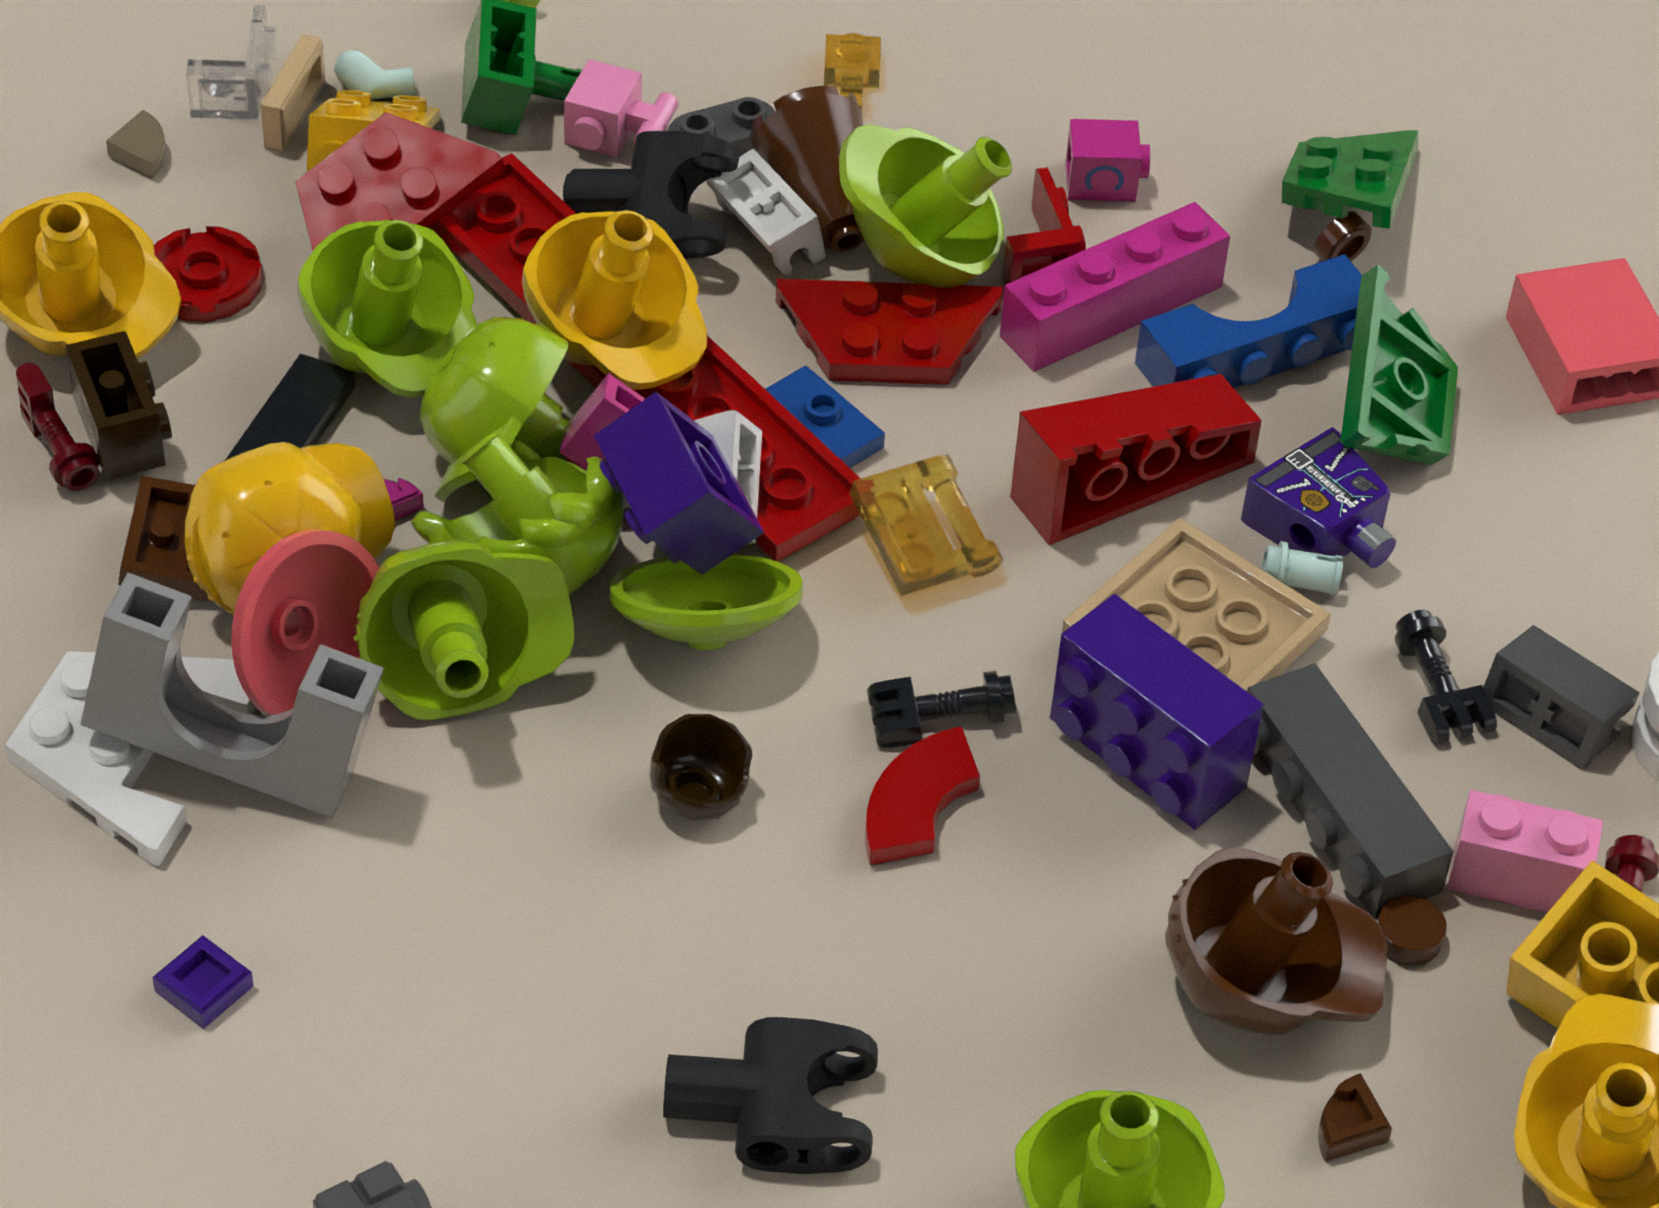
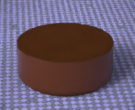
[1314,211,1372,261]
[1377,896,1447,965]

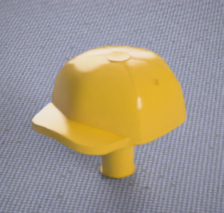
[0,192,181,359]
[522,210,707,390]
[185,442,395,616]
[1514,993,1659,1208]

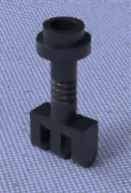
[1395,610,1497,744]
[867,670,1016,748]

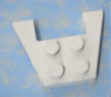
[5,651,256,867]

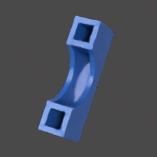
[1135,254,1362,388]

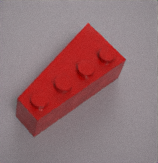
[1010,374,1262,545]

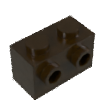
[65,331,172,481]

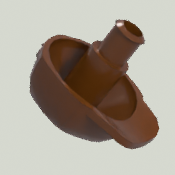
[1165,847,1387,1035]

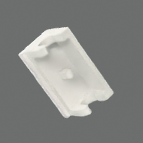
[706,148,826,276]

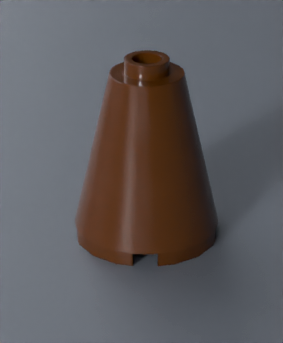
[750,85,864,252]

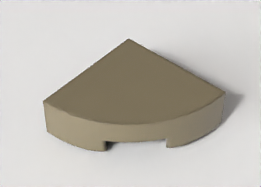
[106,110,165,178]

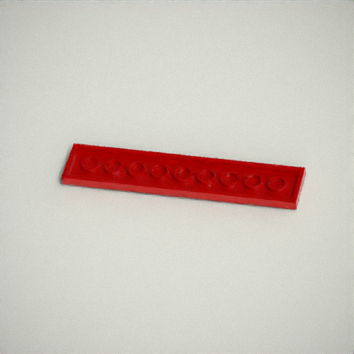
[429,153,875,562]

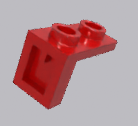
[1002,167,1086,285]

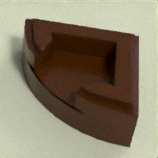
[1318,1073,1392,1162]

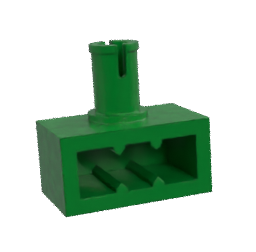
[461,0,583,135]

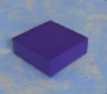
[152,935,254,1029]

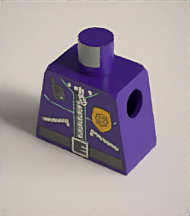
[1241,427,1396,568]

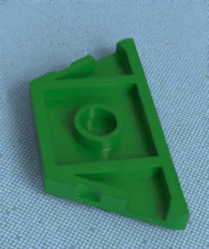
[1282,130,1418,229]
[1340,265,1458,465]

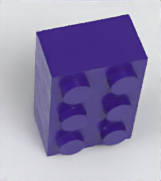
[1050,593,1264,830]

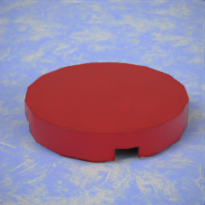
[154,226,263,322]

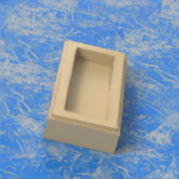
[260,34,326,152]

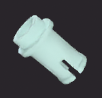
[1261,541,1343,596]

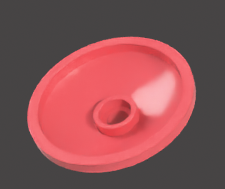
[231,529,379,715]

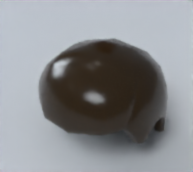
[650,714,753,820]

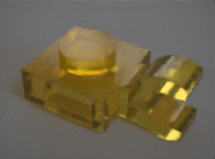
[824,33,881,110]

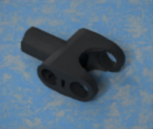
[563,131,740,259]
[663,1017,878,1174]

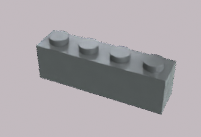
[1247,663,1454,919]

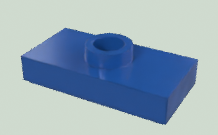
[765,365,885,468]

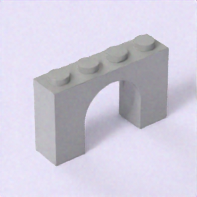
[80,573,384,819]

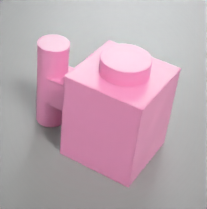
[564,59,679,158]

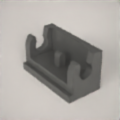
[1483,625,1640,770]

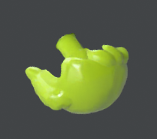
[411,432,624,595]

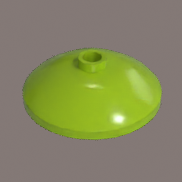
[610,554,803,650]

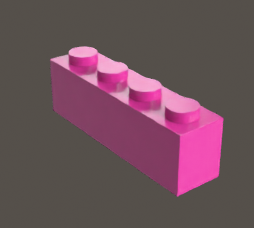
[1000,202,1230,372]

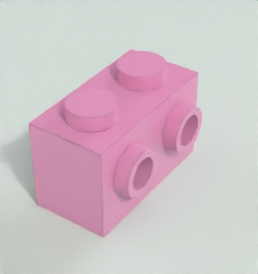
[1447,790,1603,913]

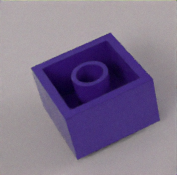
[594,392,764,575]

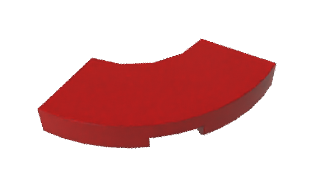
[865,726,980,865]

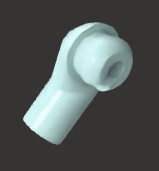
[334,50,415,100]

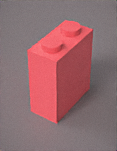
[1506,258,1659,415]

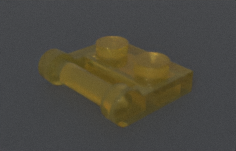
[850,454,1003,596]

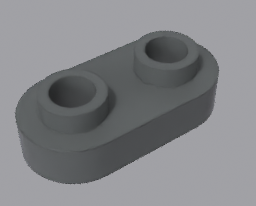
[669,97,776,156]

